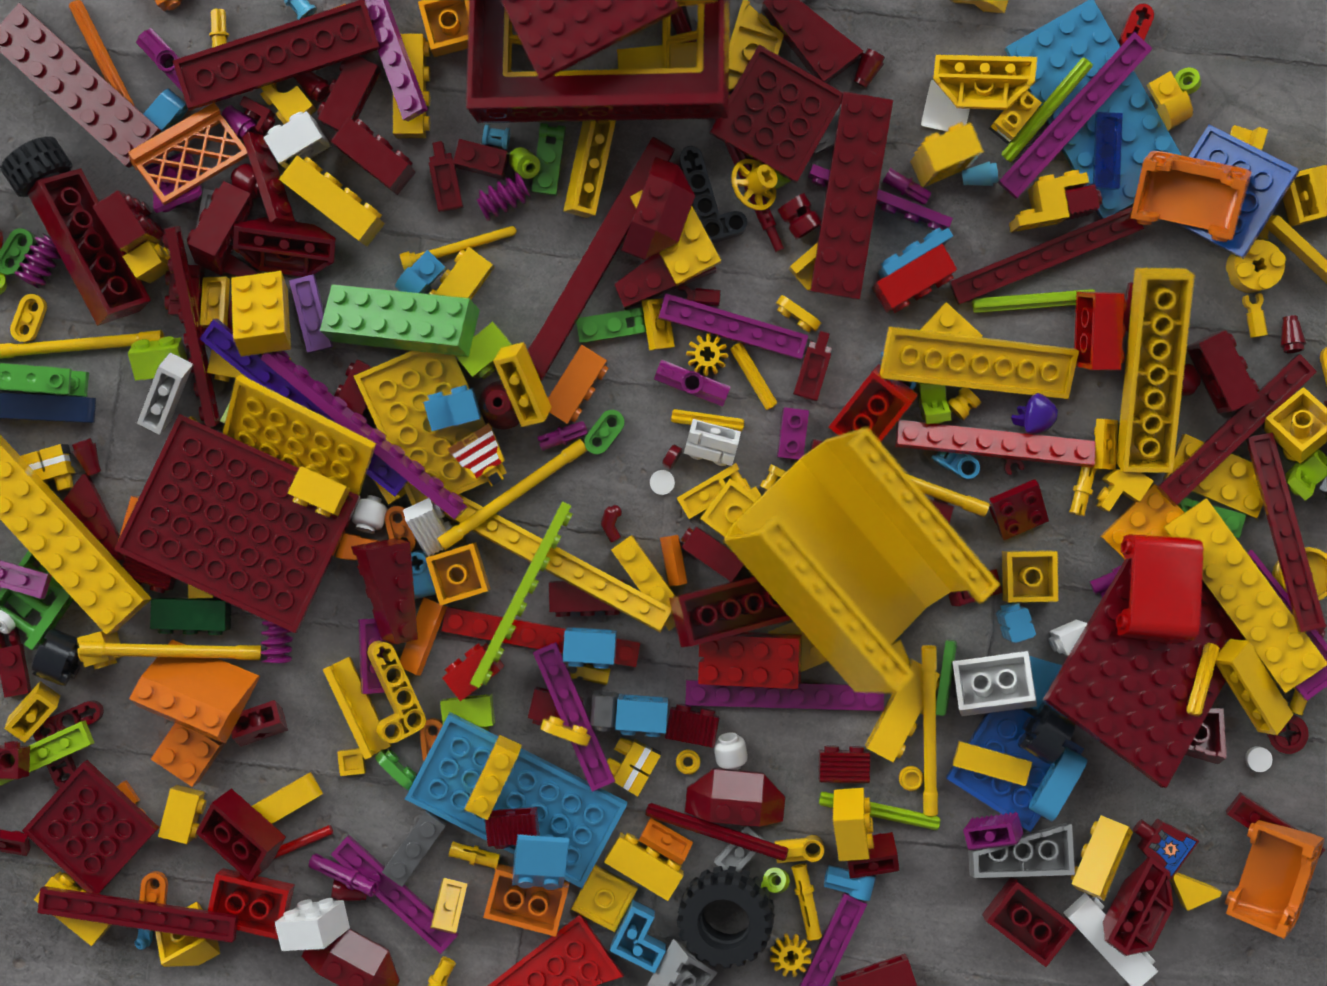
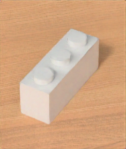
[137,352,193,435]

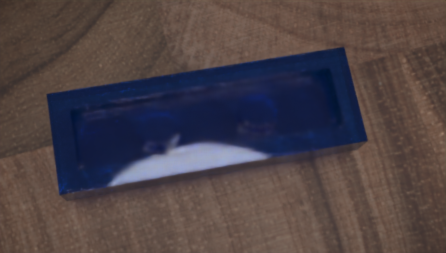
[1093,112,1123,190]

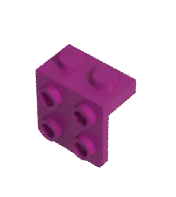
[144,152,202,213]

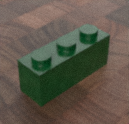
[150,598,231,635]

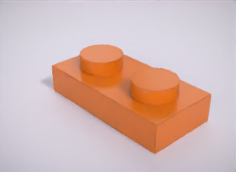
[638,817,693,865]

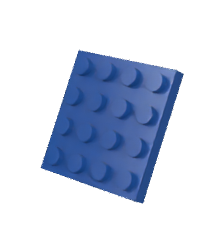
[1173,125,1299,259]
[945,709,1084,833]

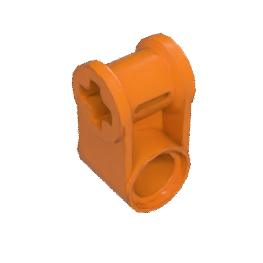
[335,533,379,561]

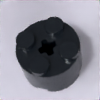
[32,629,80,686]
[1018,703,1076,764]

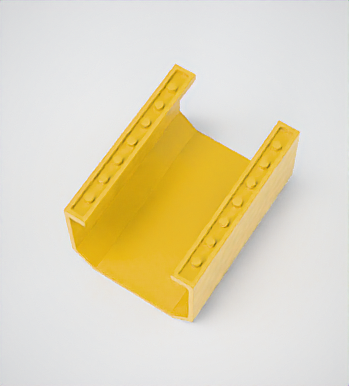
[724,428,1000,693]

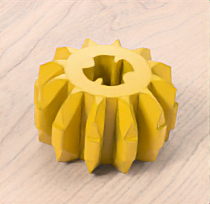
[686,333,728,376]
[770,934,812,977]

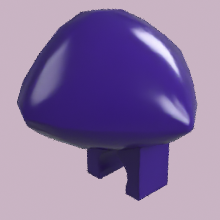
[1011,393,1058,434]

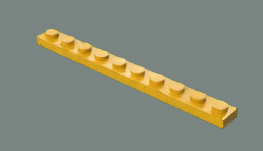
[444,494,672,633]

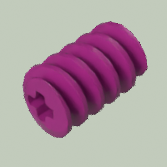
[476,173,531,221]
[14,233,61,289]
[260,620,293,663]

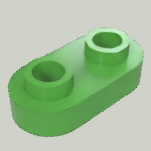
[0,228,36,276]
[584,410,625,454]
[375,749,417,791]

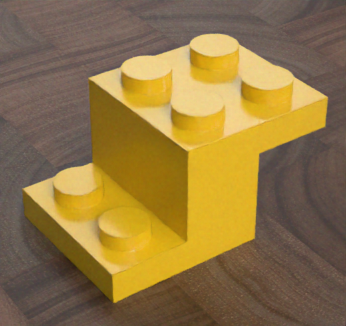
[1009,170,1089,233]

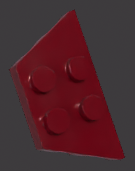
[62,473,126,560]

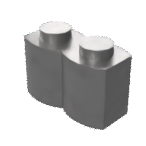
[590,690,618,731]

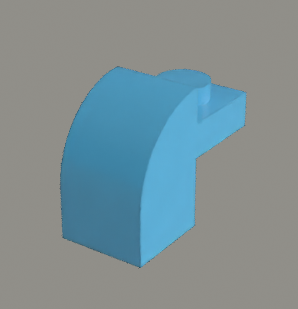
[395,250,446,294]

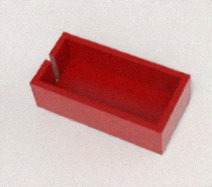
[698,632,802,689]

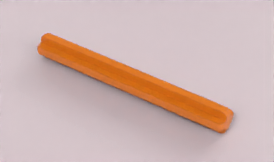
[69,0,134,105]

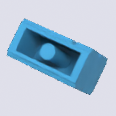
[996,602,1036,643]

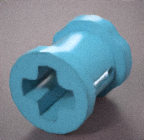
[284,0,317,20]
[482,124,511,151]

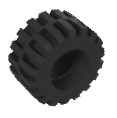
[0,136,73,197]

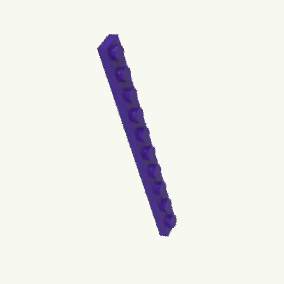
[200,319,408,497]

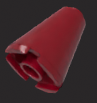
[479,380,520,430]

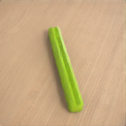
[1001,57,1093,162]
[972,289,1095,313]
[819,792,940,830]

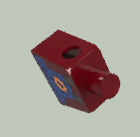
[1133,819,1199,879]

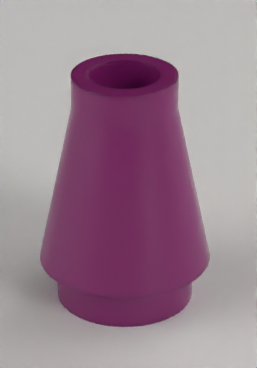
[222,105,257,139]

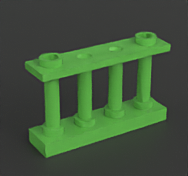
[0,363,89,397]
[0,550,74,650]

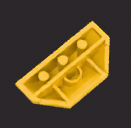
[933,55,1037,110]

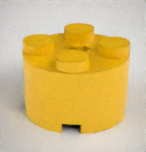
[1226,240,1286,293]

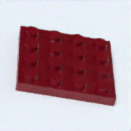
[709,45,843,183]
[22,760,160,894]

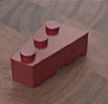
[187,181,254,275]

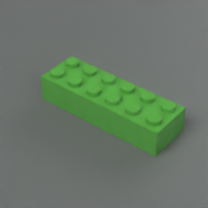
[320,284,480,357]

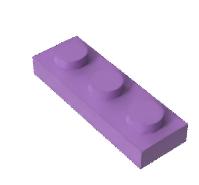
[289,274,333,353]

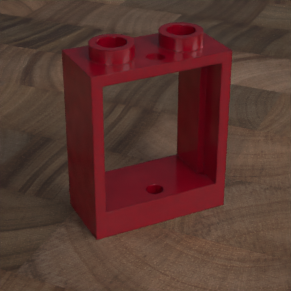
[681,526,744,582]

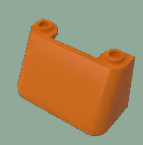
[1131,151,1252,242]
[1225,820,1325,939]

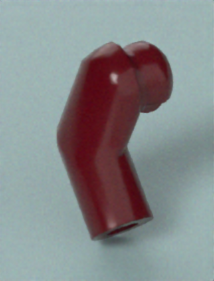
[601,505,622,543]

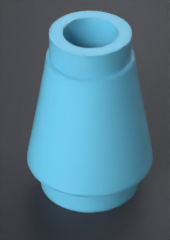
[962,161,999,186]

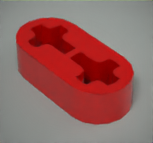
[1119,3,1154,46]

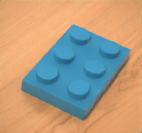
[878,227,953,279]

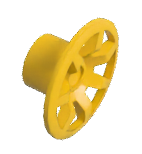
[731,159,778,211]

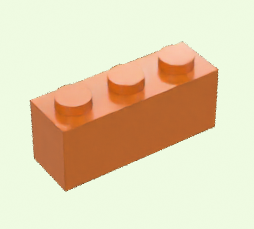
[548,345,609,425]

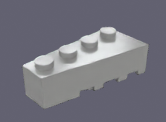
[968,823,1075,878]
[647,939,718,986]

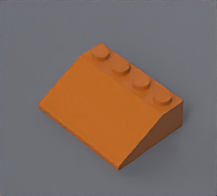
[129,639,260,744]

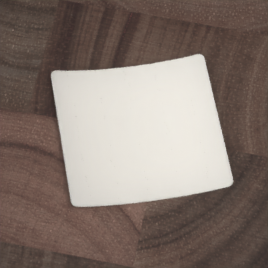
[921,80,970,131]

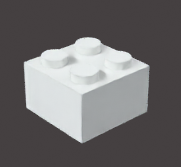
[263,111,331,169]
[275,898,350,951]

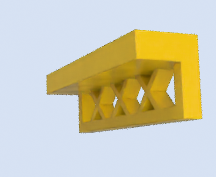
[322,657,392,760]

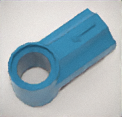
[824,865,876,901]

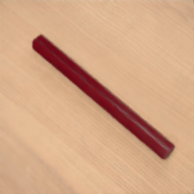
[646,803,789,861]

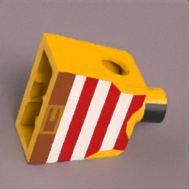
[448,423,505,486]

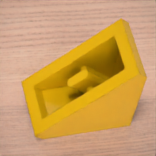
[1170,872,1222,911]

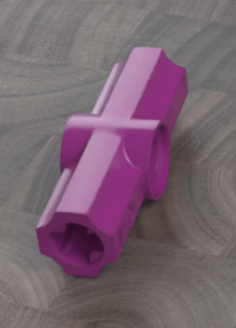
[136,28,182,91]
[654,359,731,407]

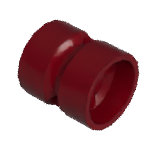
[777,193,822,240]

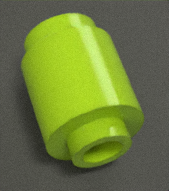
[509,147,541,179]

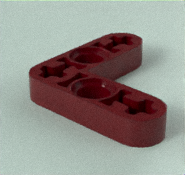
[33,700,104,788]

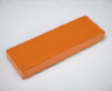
[400,597,447,676]

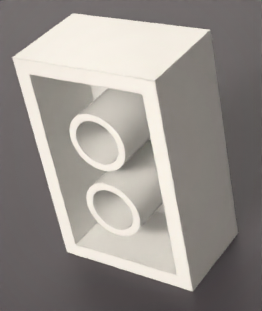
[952,651,1037,716]

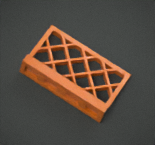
[128,103,248,205]

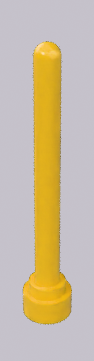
[399,226,517,271]

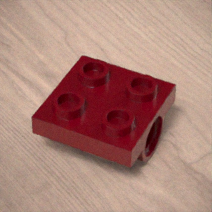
[989,479,1049,541]

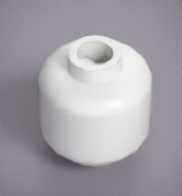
[352,495,388,534]
[714,732,748,770]

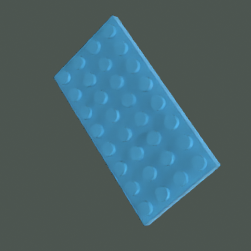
[1004,0,1181,219]
[405,712,628,888]

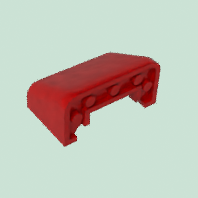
[1116,534,1204,644]

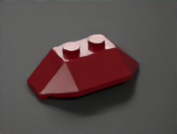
[621,157,695,260]
[233,217,336,277]
[685,768,786,827]
[1103,857,1173,956]
[301,929,400,986]

